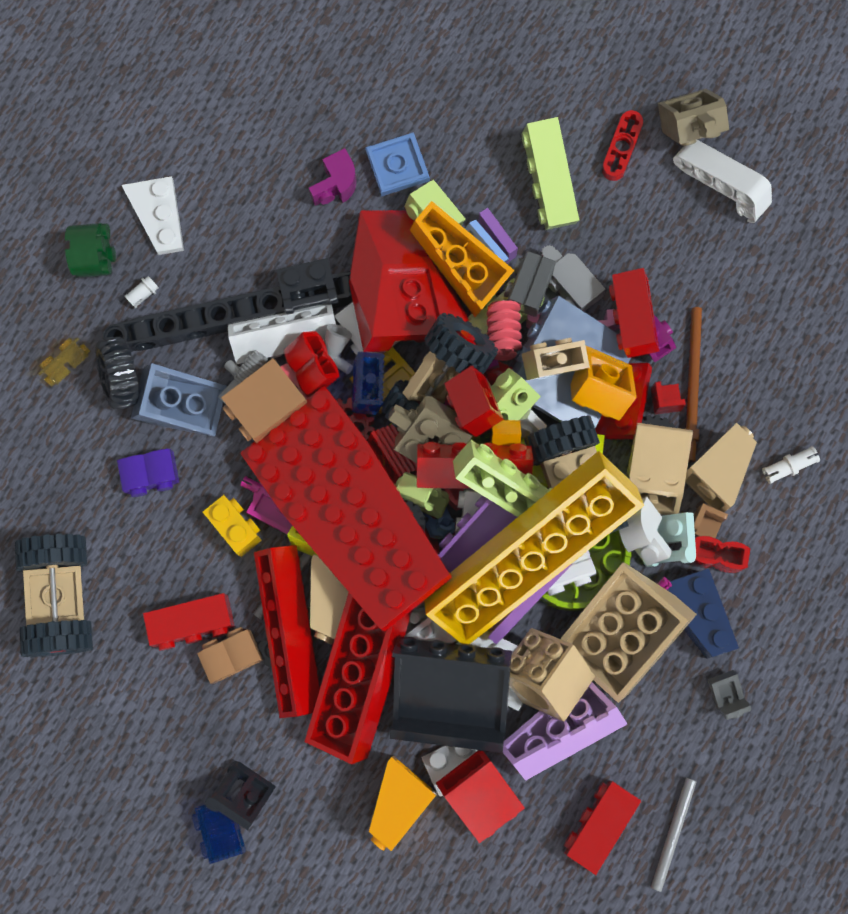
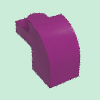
[309,148,357,206]

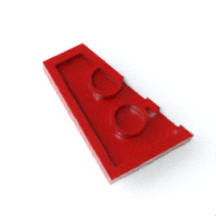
[595,363,652,439]

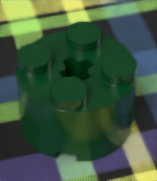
[65,223,116,278]

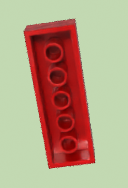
[304,593,412,764]

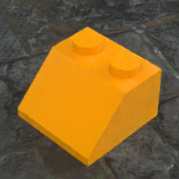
[570,346,637,420]

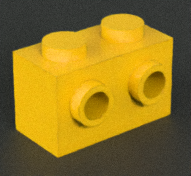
[203,495,262,557]

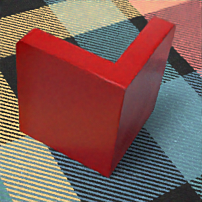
[651,381,686,414]

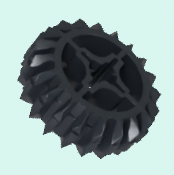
[95,337,139,409]

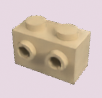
[522,338,590,381]

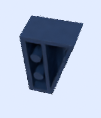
[667,569,739,659]

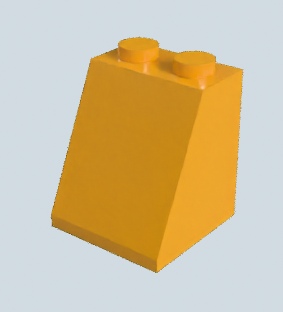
[369,756,437,851]

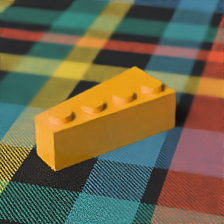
[410,201,514,317]

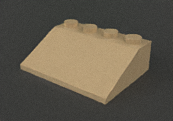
[561,562,697,703]

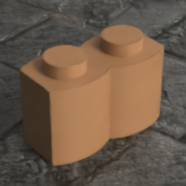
[197,627,264,684]

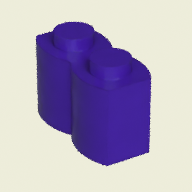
[117,449,180,497]

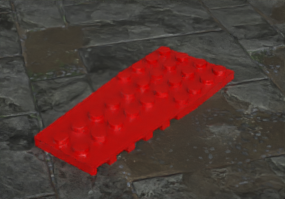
[240,386,452,631]

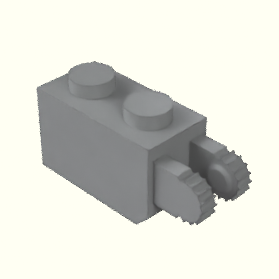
[541,245,606,312]

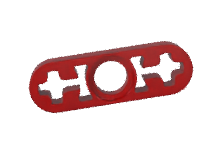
[602,110,643,181]

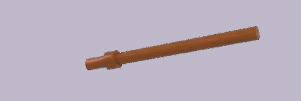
[685,307,702,462]

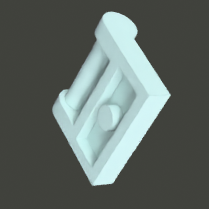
[643,512,696,567]

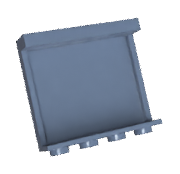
[511,296,631,428]

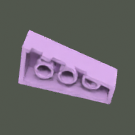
[503,682,627,780]

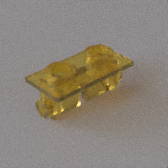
[38,337,90,387]

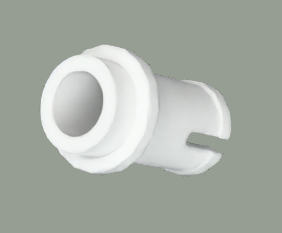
[125,276,159,308]

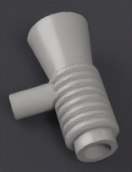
[324,324,353,374]
[218,350,268,404]

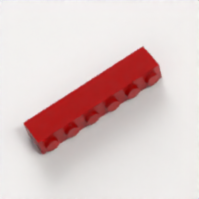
[254,545,320,718]

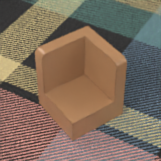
[694,503,728,538]

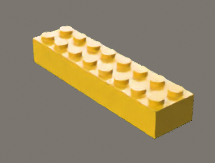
[424,451,644,644]

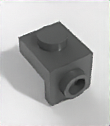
[708,670,752,719]

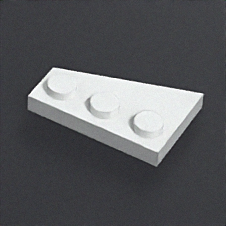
[122,176,184,255]

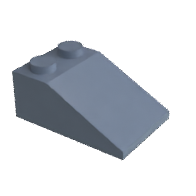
[131,363,227,437]

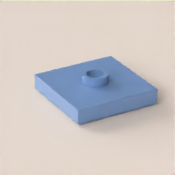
[365,132,430,196]

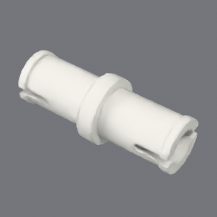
[762,446,820,484]

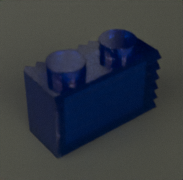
[352,352,385,415]
[192,796,246,864]

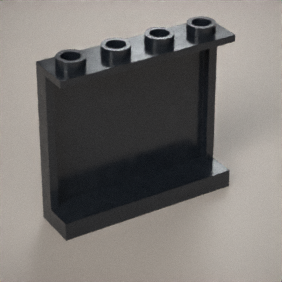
[390,637,512,753]

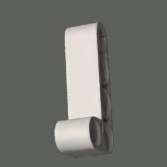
[673,140,772,223]

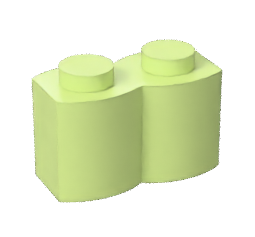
[396,472,449,518]

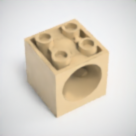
[509,628,595,722]

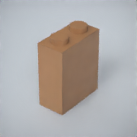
[221,358,307,443]

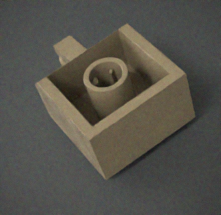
[658,89,729,146]
[388,396,473,463]

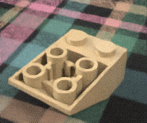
[626,423,693,515]

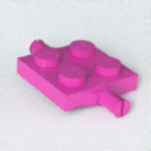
[240,476,292,534]

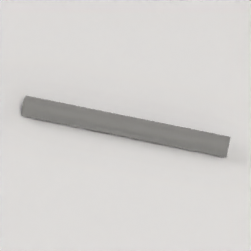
[650,778,697,892]

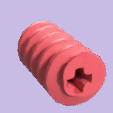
[487,300,522,361]

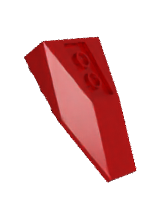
[349,210,469,352]

